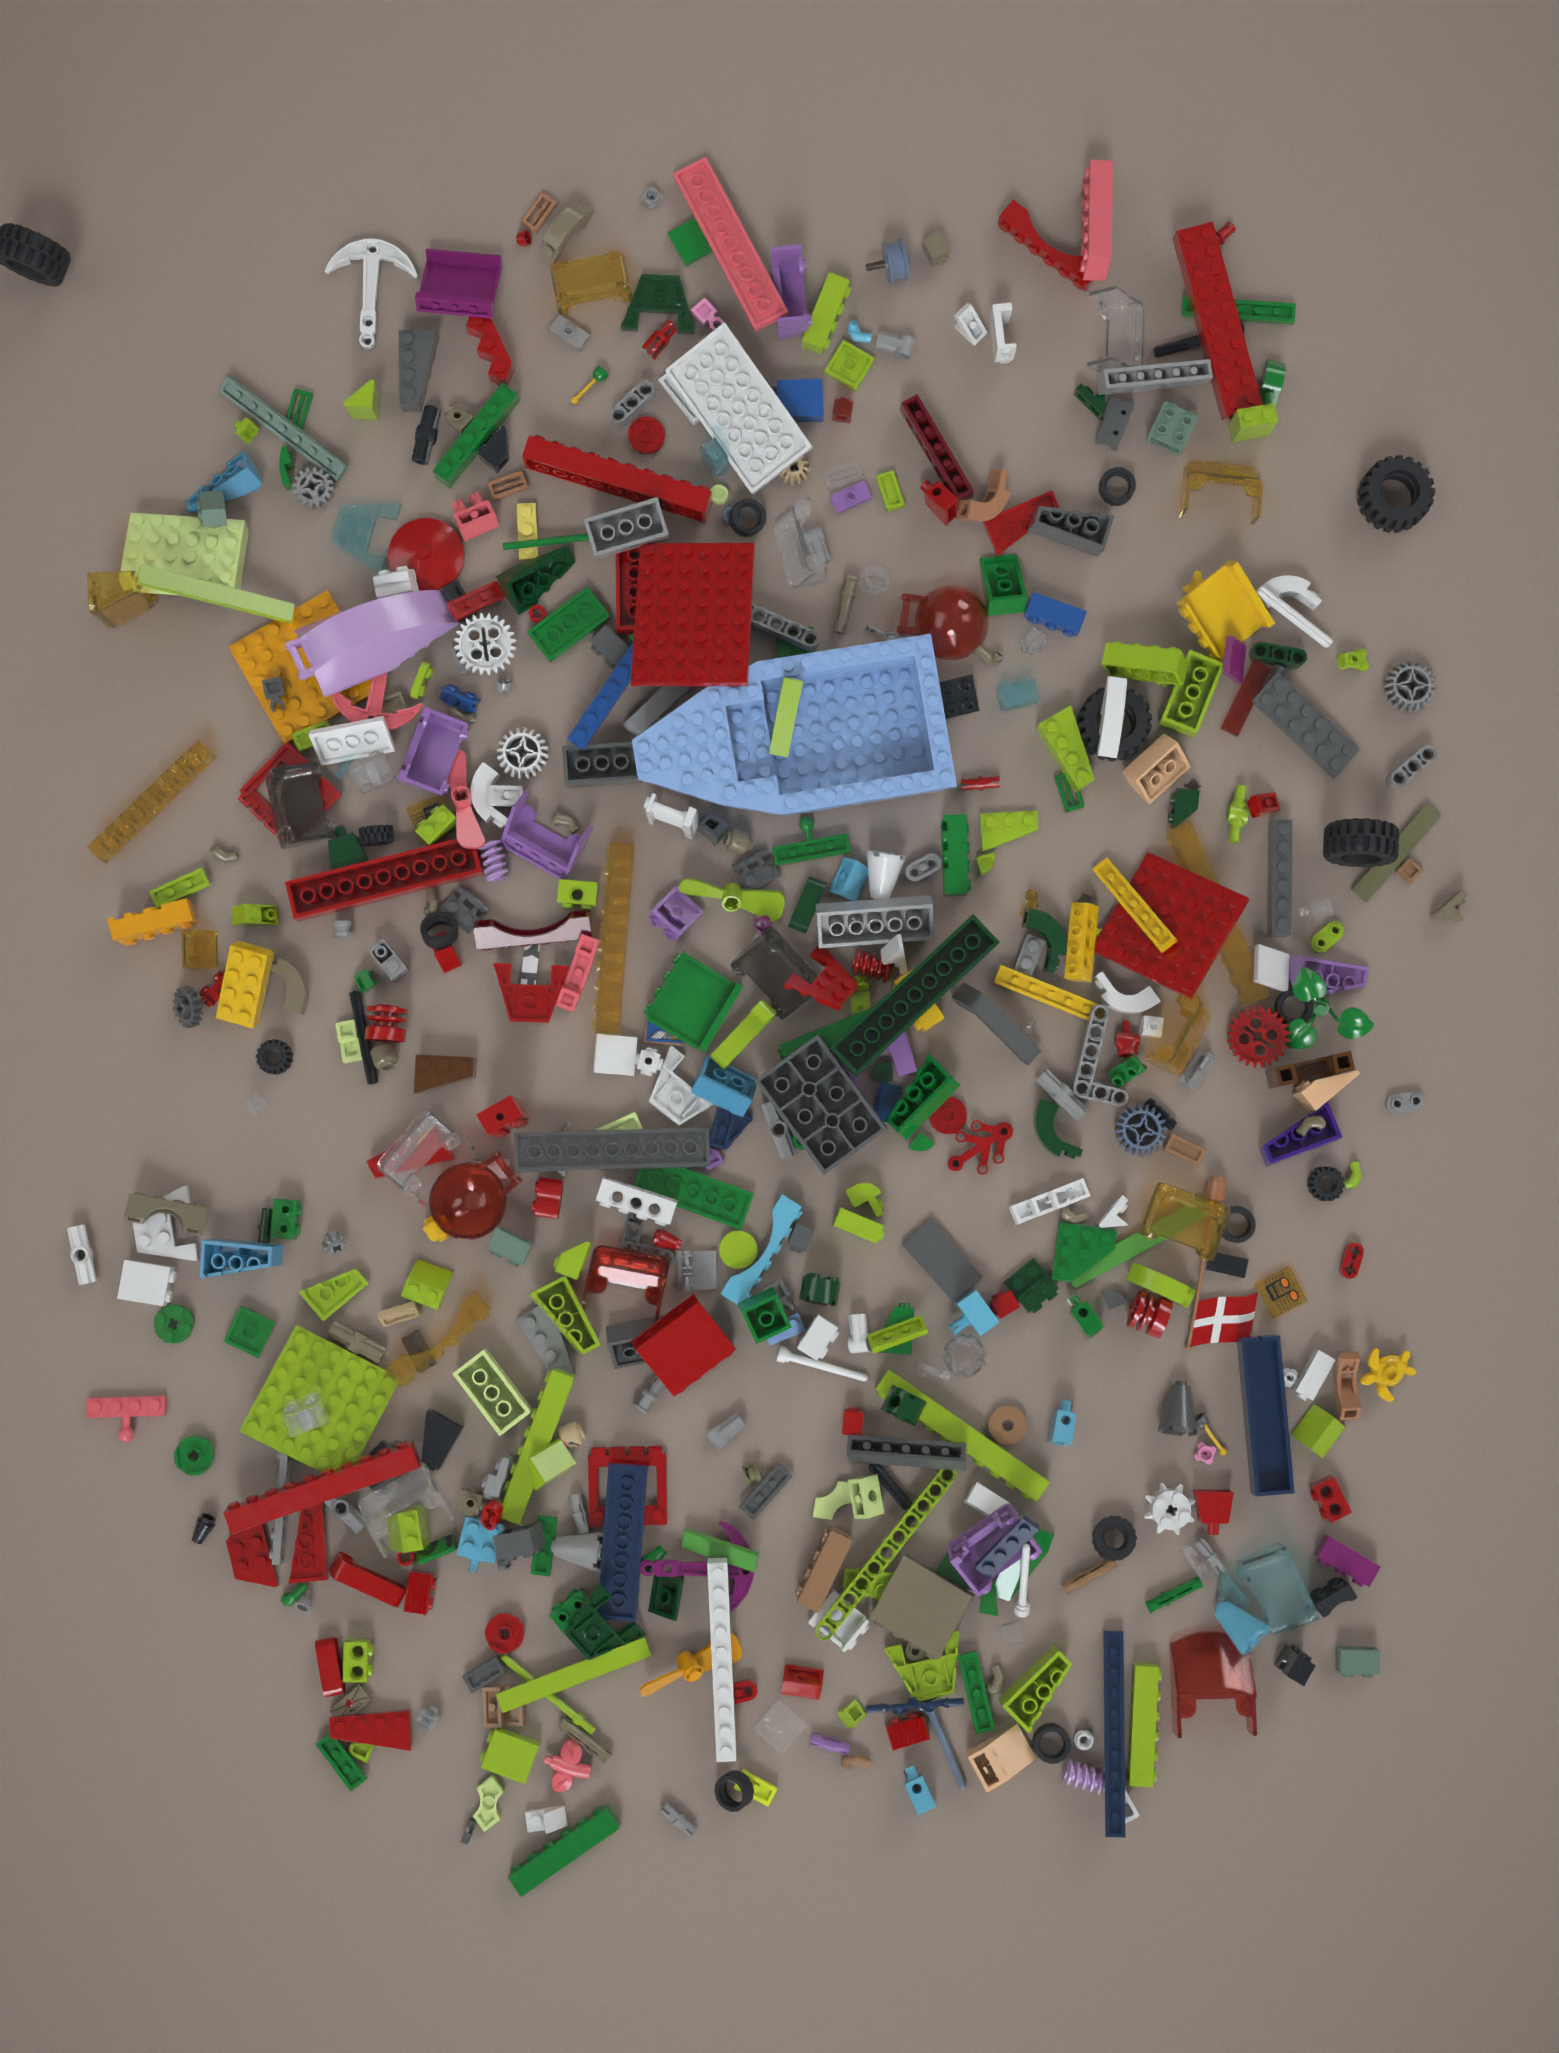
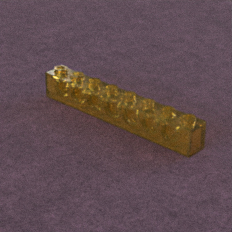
[87,740,217,864]

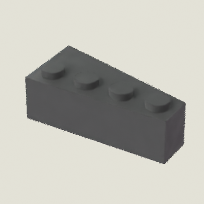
[399,329,440,412]
[1027,506,1114,557]

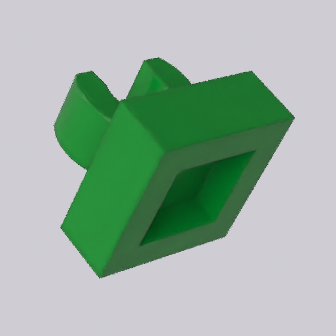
[354,969,379,994]

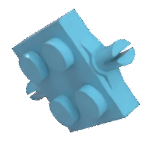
[456,1516,504,1573]

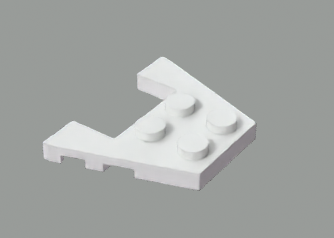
[649,1045,714,1126]
[133,1186,199,1261]

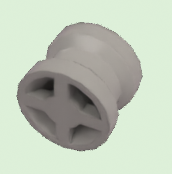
[333,921,352,938]

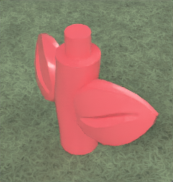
[543,1737,592,1792]

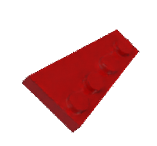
[982,490,1060,556]
[329,1709,411,1751]

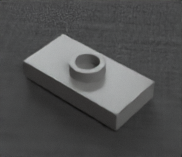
[548,314,591,351]

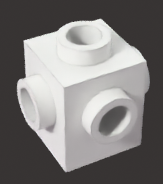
[635,1047,664,1076]

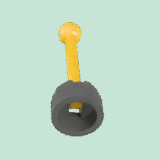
[1195,1413,1227,1455]

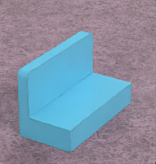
[829,857,868,901]

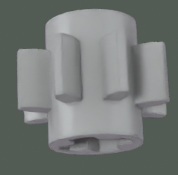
[321,1230,347,1254]
[417,1706,441,1732]

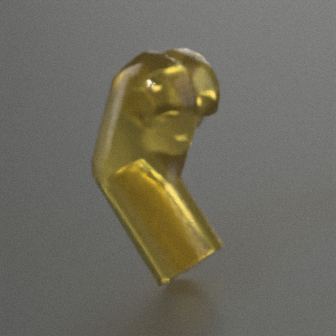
[1020,889,1039,916]

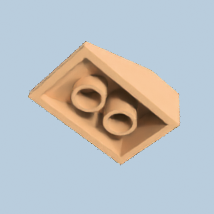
[1293,1070,1360,1112]

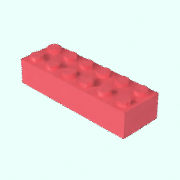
[1080,160,1113,281]

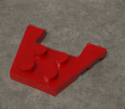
[783,945,859,1011]
[493,963,569,1023]

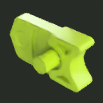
[852,975,869,991]

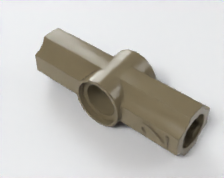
[327,1320,387,1363]

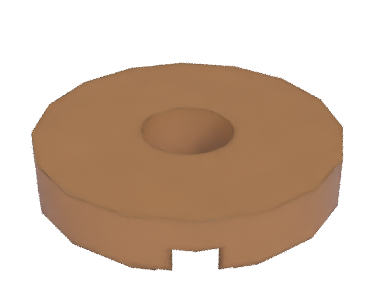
[988,1405,1027,1445]

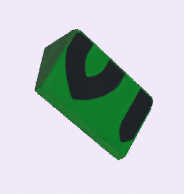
[417,1534,458,1565]

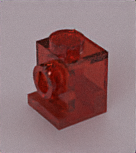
[832,397,854,424]

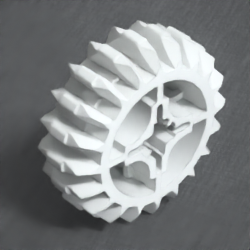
[497,727,549,779]

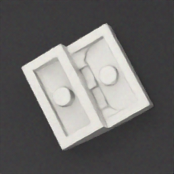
[593,1034,637,1076]

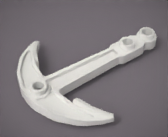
[325,239,417,349]

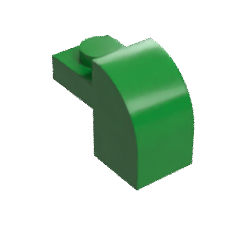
[1259,359,1286,406]

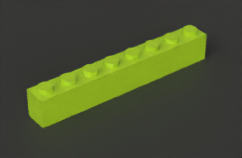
[499,1367,576,1525]

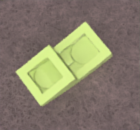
[335,1019,362,1064]

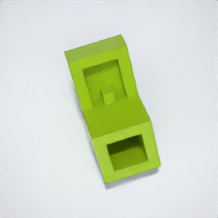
[845,1183,885,1218]

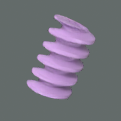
[478,840,509,882]
[1061,1759,1105,1795]

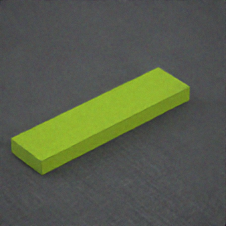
[769,677,803,757]

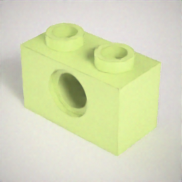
[848,1474,884,1519]

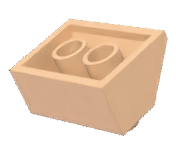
[1122,734,1191,805]

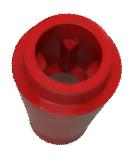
[652,1229,682,1251]

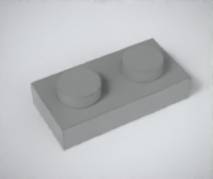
[1013,934,1045,977]

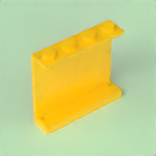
[1176,560,1275,663]

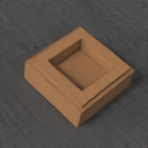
[1395,857,1423,884]

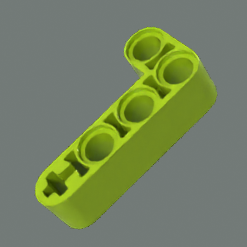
[710,999,777,1069]

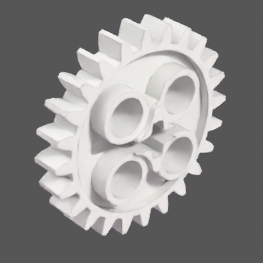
[454,613,516,676]

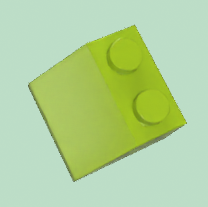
[553,1241,593,1280]
[401,1259,454,1310]

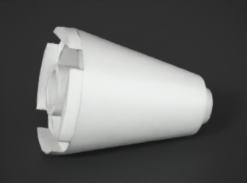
[867,850,905,900]

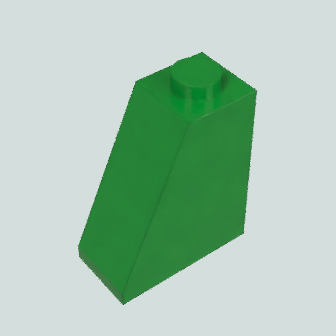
[872,1302,914,1355]

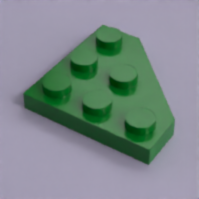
[1052,1222,1117,1283]

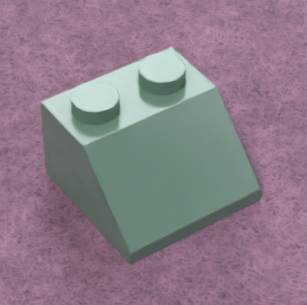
[488,1227,535,1267]

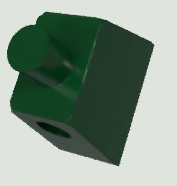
[328,825,369,870]

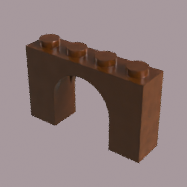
[1265,1051,1355,1089]

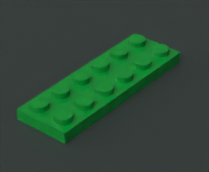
[633,1168,754,1230]

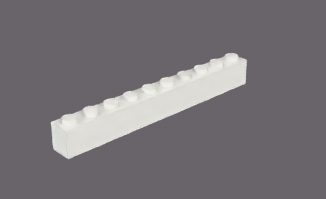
[707,1557,737,1762]

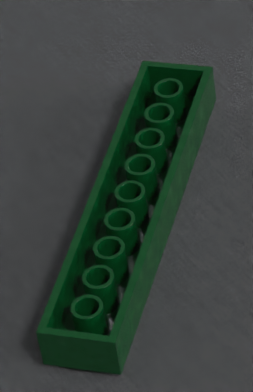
[829,914,1000,1077]

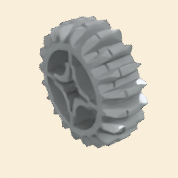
[1383,661,1436,713]

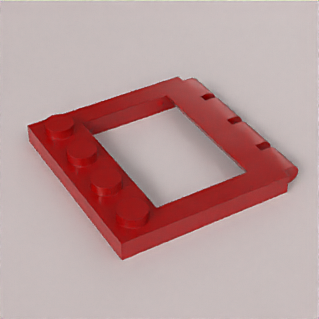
[238,742,343,847]
[588,1446,668,1527]

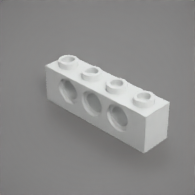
[596,1176,678,1226]

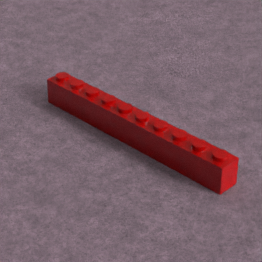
[223,1441,421,1535]

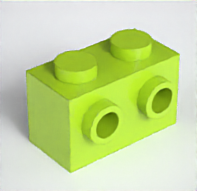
[416,804,456,845]

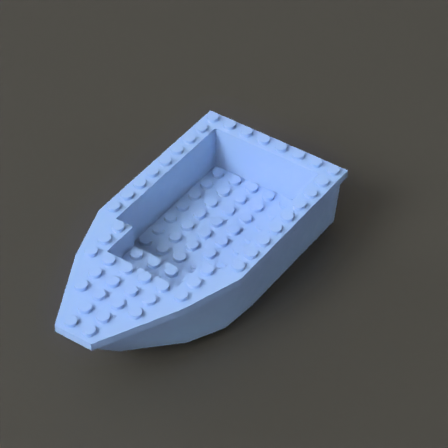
[632,634,957,815]

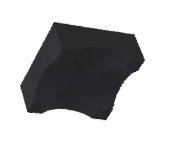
[1307,1577,1358,1618]

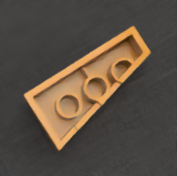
[107,898,197,946]

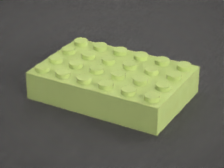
[119,513,249,595]

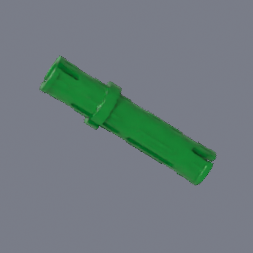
[1145,1576,1203,1613]

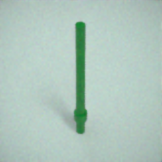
[502,533,590,551]

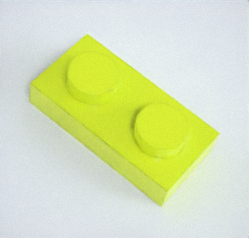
[734,1769,778,1807]

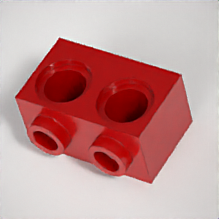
[1309,1475,1352,1523]

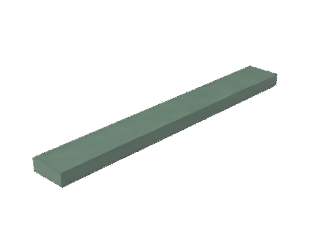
[218,375,349,481]

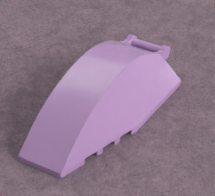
[285,590,459,697]

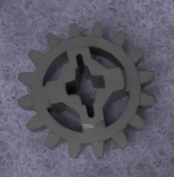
[173,986,203,1028]

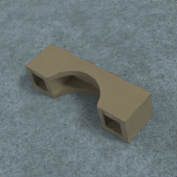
[124,1192,208,1235]

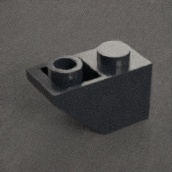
[478,426,510,474]

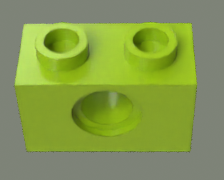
[557,879,599,910]

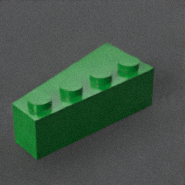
[941,814,971,897]

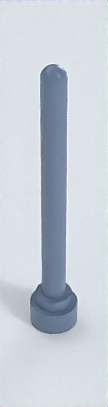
[922,1698,966,1789]

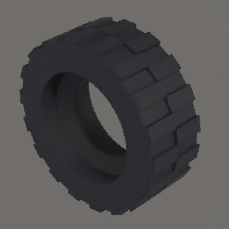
[1092,1516,1137,1561]

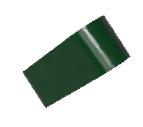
[1249,642,1307,669]
[788,876,827,934]

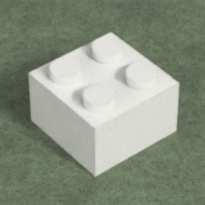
[797,1313,839,1361]

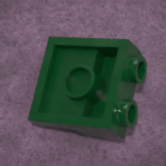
[1003,1258,1059,1313]

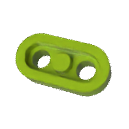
[410,661,434,700]
[1309,921,1344,953]

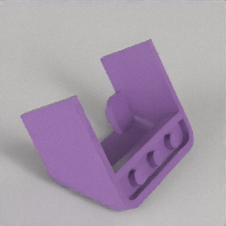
[771,244,812,340]
[501,789,593,879]

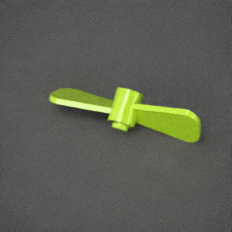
[678,878,785,922]

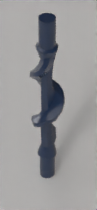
[866,1697,964,1714]

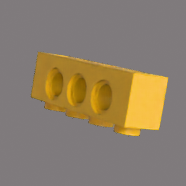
[1064,902,1099,982]

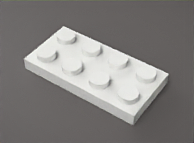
[309,716,395,766]

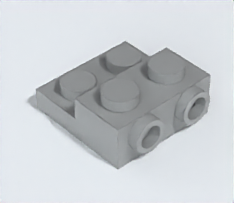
[481,1453,514,1499]

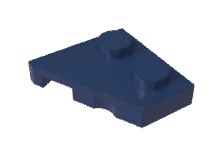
[709,1108,753,1150]

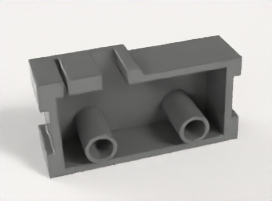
[1096,395,1134,451]

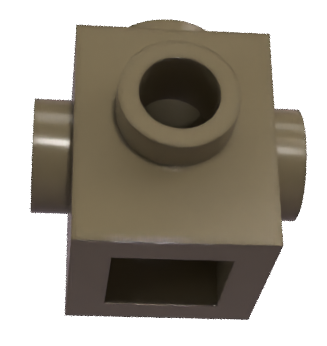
[455,1487,487,1517]

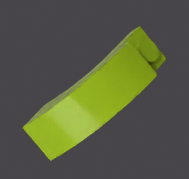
[1126,1262,1196,1308]

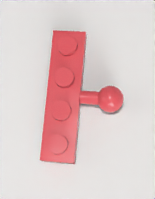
[86,1396,167,1443]

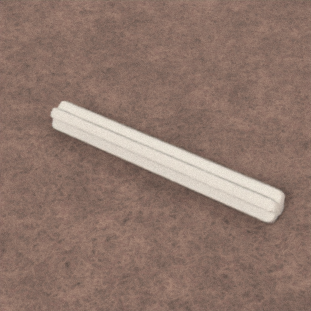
[1256,586,1333,648]

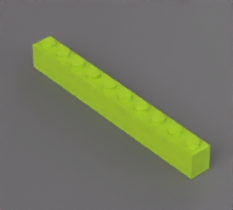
[875,1369,1050,1502]

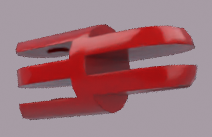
[642,320,677,360]

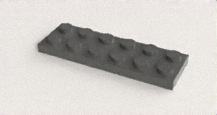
[1251,672,1360,778]

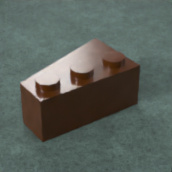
[414,1054,477,1094]

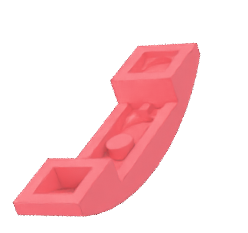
[556,934,600,1012]

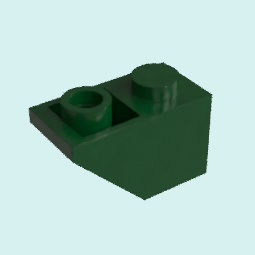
[1167,788,1200,829]

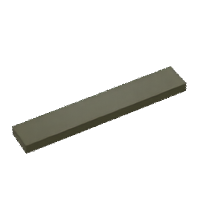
[1352,803,1441,902]

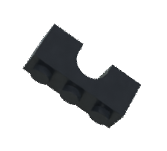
[1274,1644,1316,1686]

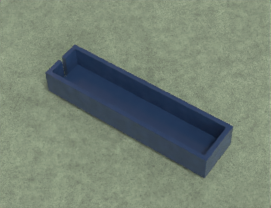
[1236,1334,1295,1496]

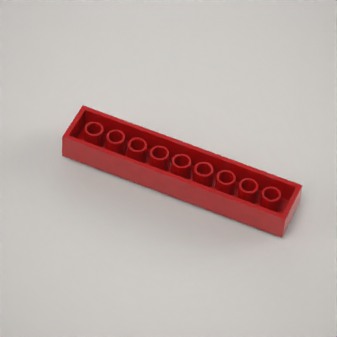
[1172,221,1263,421]
[522,435,713,523]
[285,839,484,922]

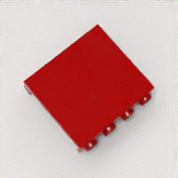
[631,1293,737,1397]

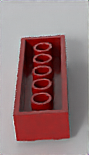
[616,542,655,635]

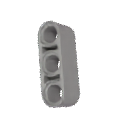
[610,380,655,429]
[1386,745,1437,789]

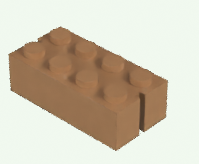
[795,1525,853,1613]

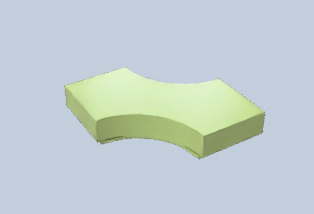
[813,1480,851,1520]
[473,1774,505,1832]

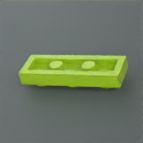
[149,867,211,909]
[867,1315,928,1354]

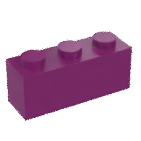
[1314,1534,1381,1587]

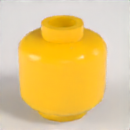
[422,1213,451,1243]

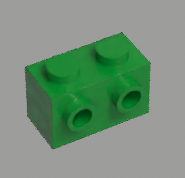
[270,1199,303,1240]
[549,1587,588,1634]

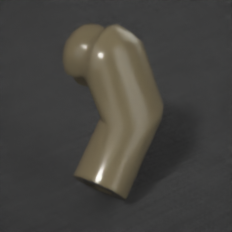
[551,812,579,834]
[423,888,438,917]

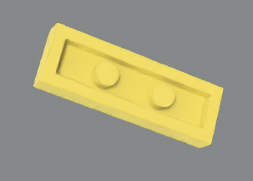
[517,503,539,561]

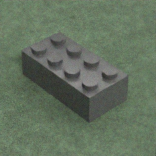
[562,741,643,788]

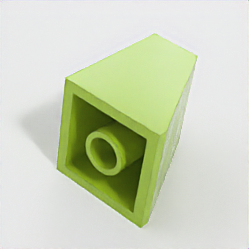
[385,1504,430,1553]

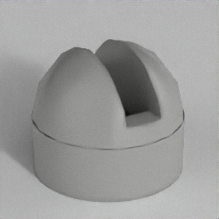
[497,679,512,694]
[295,1595,312,1613]

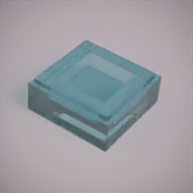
[335,761,353,780]

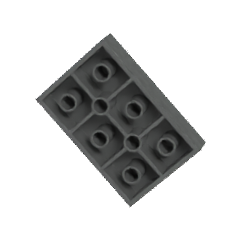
[755,1033,887,1175]

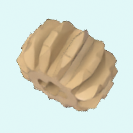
[779,456,810,486]

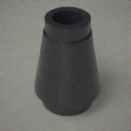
[192,1513,216,1544]

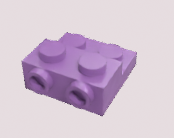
[648,886,704,942]

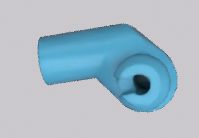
[847,320,872,343]

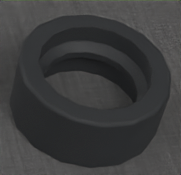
[1098,467,1136,506]
[728,498,767,537]
[420,912,458,949]
[1274,989,1313,1024]
[1217,1206,1256,1243]
[1032,1723,1071,1764]
[714,1770,754,1812]

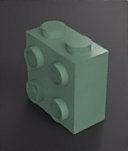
[1146,401,1199,456]

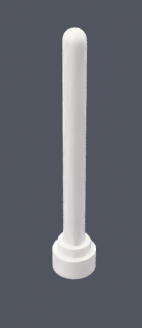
[776,1346,868,1382]
[1014,1543,1030,1617]

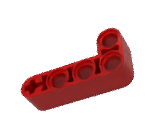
[329,1552,407,1608]

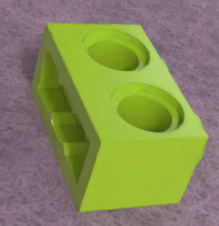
[343,1638,374,1682]

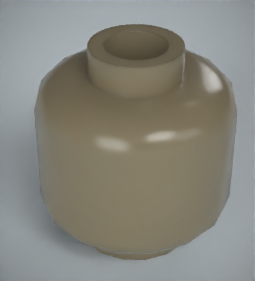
[723,827,753,854]
[370,1041,398,1071]

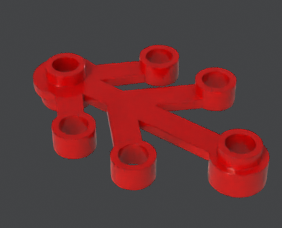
[947,1120,1013,1175]

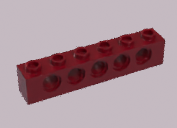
[900,394,974,502]

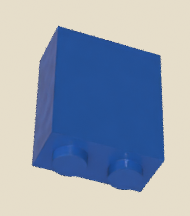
[773,378,824,423]

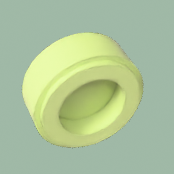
[710,484,728,505]

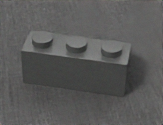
[606,1315,663,1369]

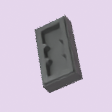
[462,1655,507,1693]

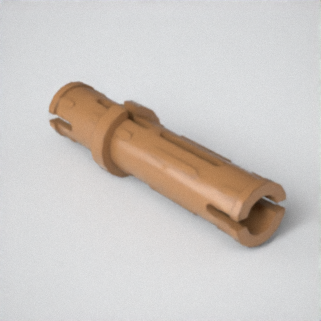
[1061,1559,1117,1595]

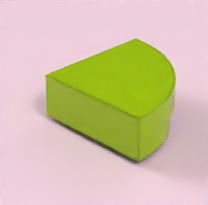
[976,852,995,876]

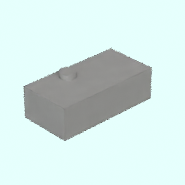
[583,497,669,560]

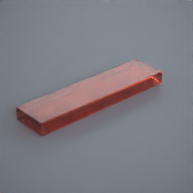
[1220,661,1271,737]

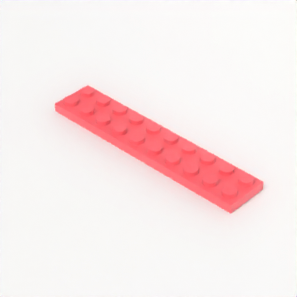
[672,157,789,332]

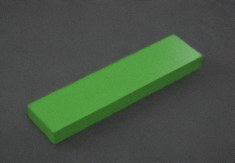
[681,1528,760,1572]

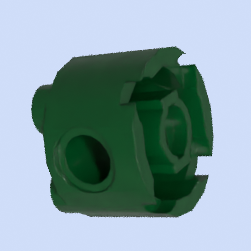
[799,1273,841,1306]
[880,1384,927,1427]

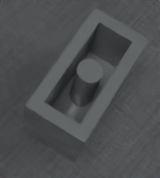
[590,625,629,669]

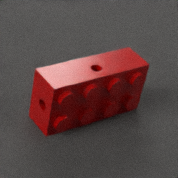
[476,1095,530,1139]

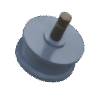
[865,238,910,285]

